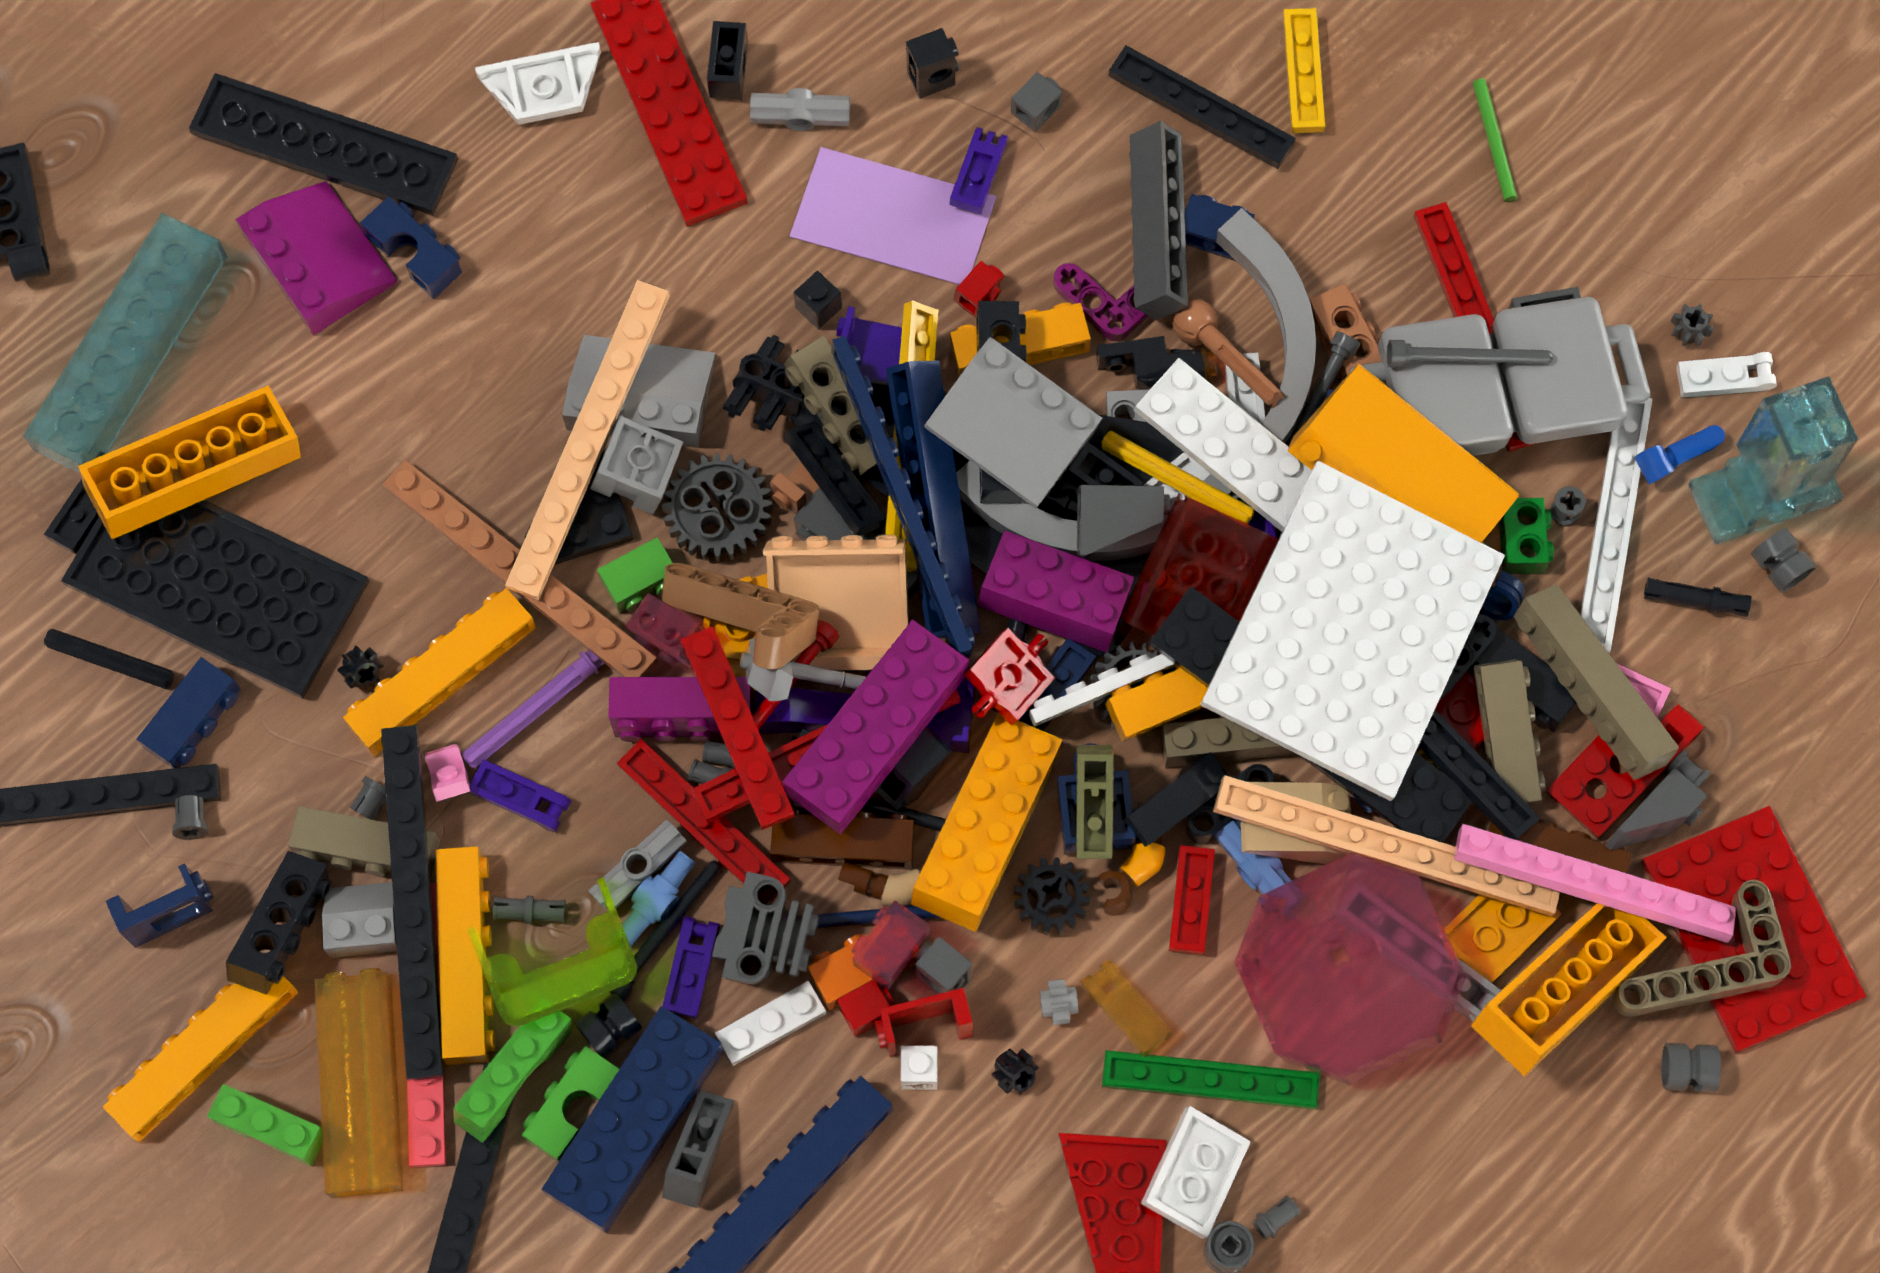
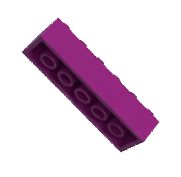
[782,619,969,835]

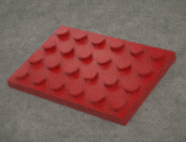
[1641,806,1867,1054]

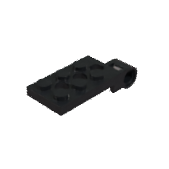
[0,143,50,282]

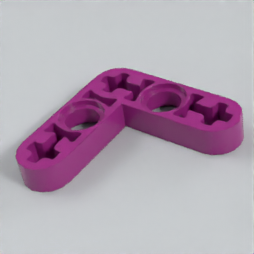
[1053,263,1149,341]

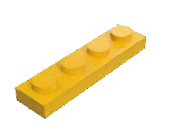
[1283,8,1325,133]

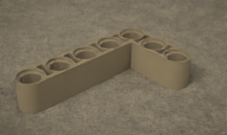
[1613,880,1791,1017]

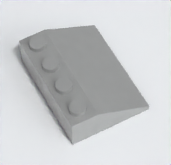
[562,335,716,448]
[924,337,1102,508]

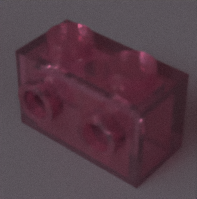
[625,593,705,670]
[851,900,930,990]

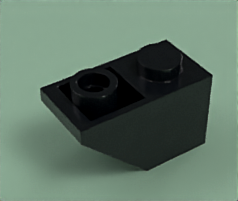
[876,727,953,811]

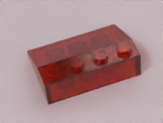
[1120,493,1279,635]

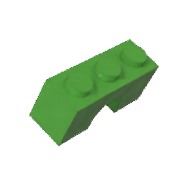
[522,1046,619,1163]
[207,1084,327,1167]

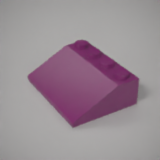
[235,181,397,336]

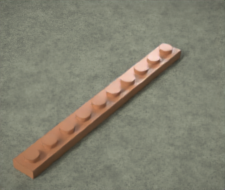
[383,460,659,677]

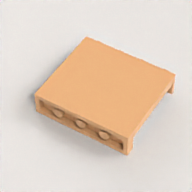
[763,535,909,670]

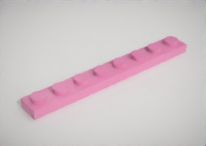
[1454,824,1736,943]

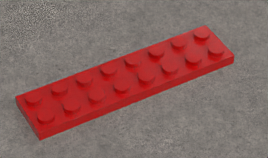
[590,0,748,227]

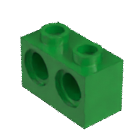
[1499,498,1554,574]

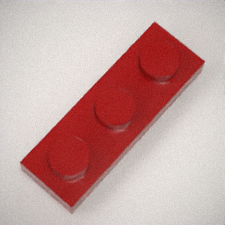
[1168,845,1215,955]

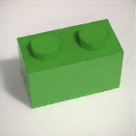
[597,537,672,614]

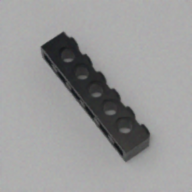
[976,301,1027,504]

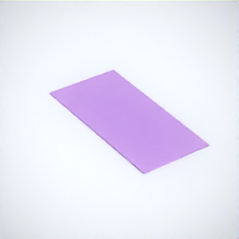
[789,147,997,285]

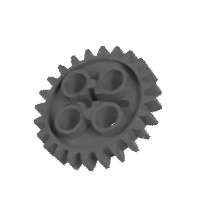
[662,453,773,562]

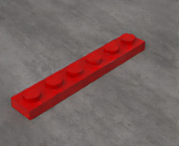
[680,626,795,830]
[616,739,791,905]

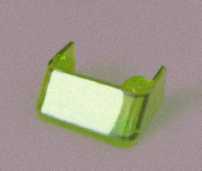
[467,876,637,1026]

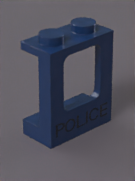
[105,863,214,948]

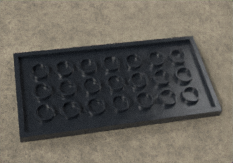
[61,500,369,699]

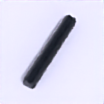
[44,629,175,689]

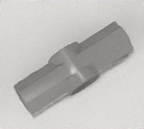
[750,88,850,131]
[589,819,688,914]

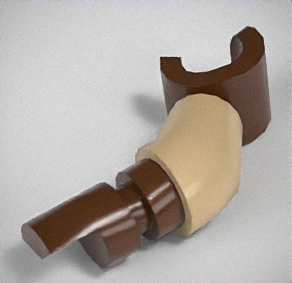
[838,855,929,908]

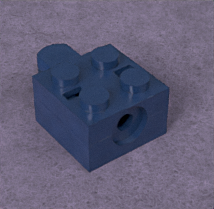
[1057,743,1136,855]

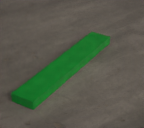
[1102,1050,1320,1110]

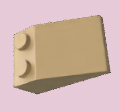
[1240,782,1353,865]

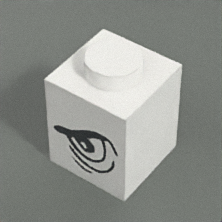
[901,1046,937,1090]

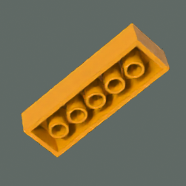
[78,385,301,539]
[911,712,1063,932]
[1471,903,1667,1077]

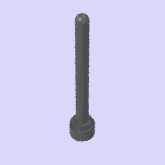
[1286,331,1361,447]
[1387,340,1553,368]

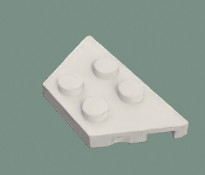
[475,42,601,125]

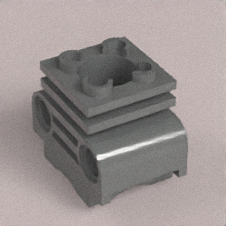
[712,871,819,985]

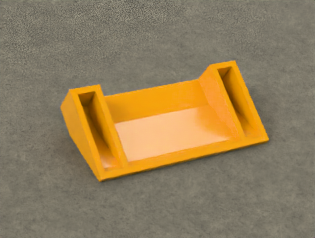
[1287,363,1519,543]

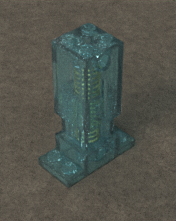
[1688,376,1858,545]

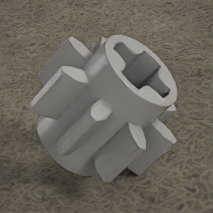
[1040,979,1079,1025]

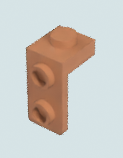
[770,463,820,515]

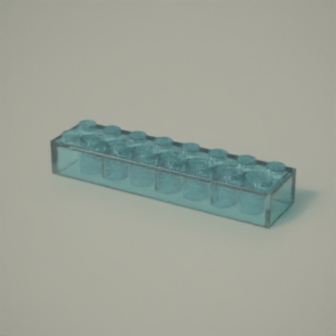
[23,213,228,473]

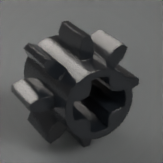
[337,645,384,690]
[991,1048,1039,1094]

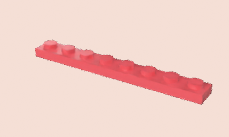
[407,883,447,1168]

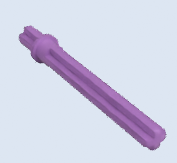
[462,650,605,768]

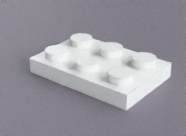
[1141,1106,1251,1239]

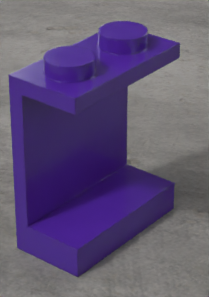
[836,306,902,383]

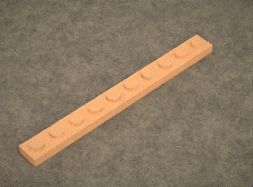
[505,280,670,601]
[1213,776,1560,916]

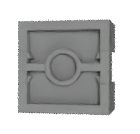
[590,416,683,515]

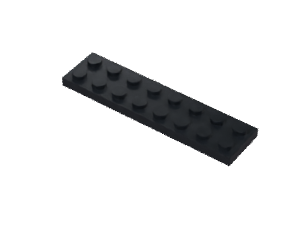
[188,73,458,216]

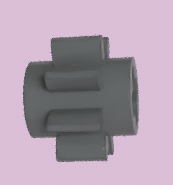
[1670,304,1714,346]

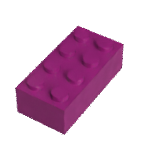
[977,530,1134,652]
[608,677,754,742]

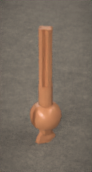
[1173,297,1284,408]

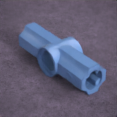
[1215,819,1305,919]

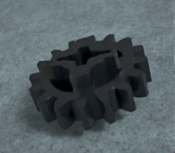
[1014,857,1090,935]

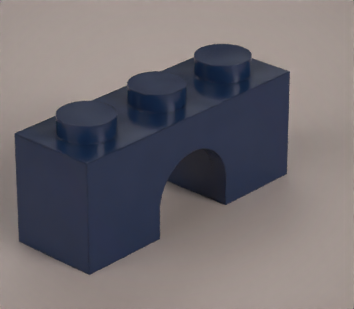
[360,196,462,299]

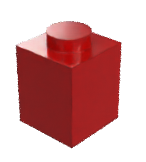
[837,979,895,1037]

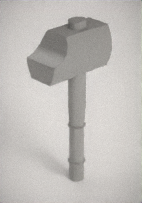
[740,638,866,701]

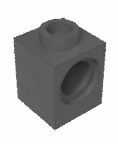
[1011,72,1062,133]

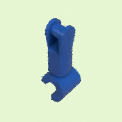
[1634,425,1725,485]

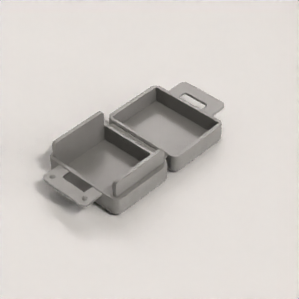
[1349,297,1650,456]

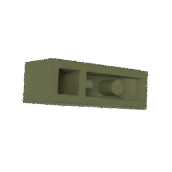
[1076,745,1114,859]

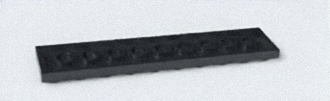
[1148,586,1472,843]

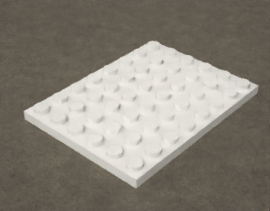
[1200,461,1505,801]

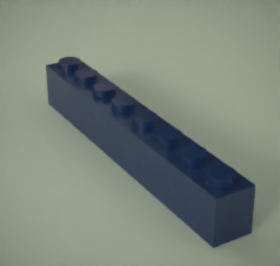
[886,361,981,639]
[668,1075,893,1273]

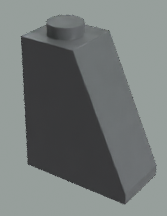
[1077,485,1170,556]

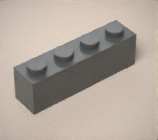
[794,488,919,601]

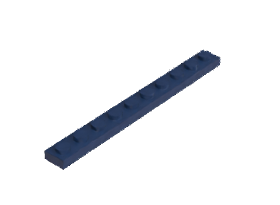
[831,336,975,658]

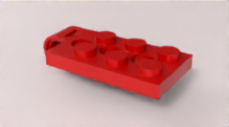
[1546,703,1705,840]

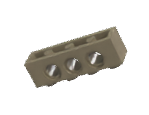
[784,336,890,478]

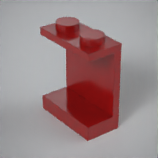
[875,988,973,1057]

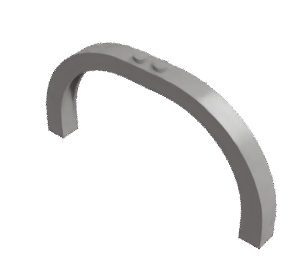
[956,208,1316,561]

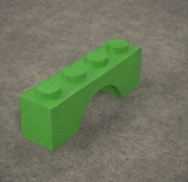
[453,998,571,1143]

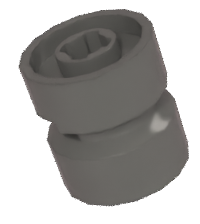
[1751,528,1817,593]
[1661,1043,1721,1092]
[1204,1221,1255,1273]

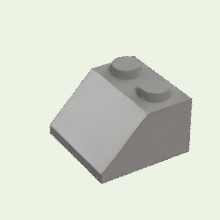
[322,882,397,958]

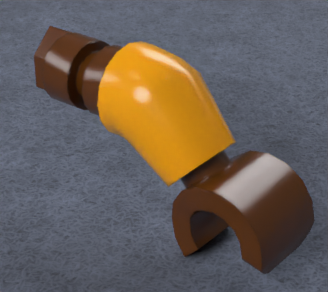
[1098,802,1165,916]

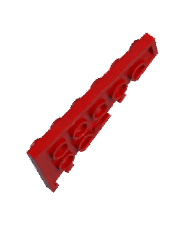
[1058,1133,1167,1273]

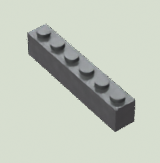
[1129,121,1188,320]

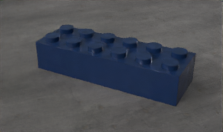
[541,1006,724,1234]

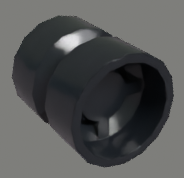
[574,992,642,1058]

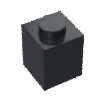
[793,270,842,330]

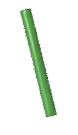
[1473,79,1517,202]

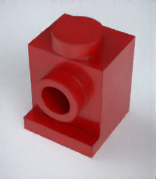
[953,260,1005,318]

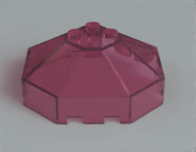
[1234,853,1467,1085]

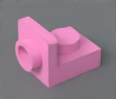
[425,744,470,802]

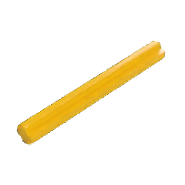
[1102,431,1254,526]

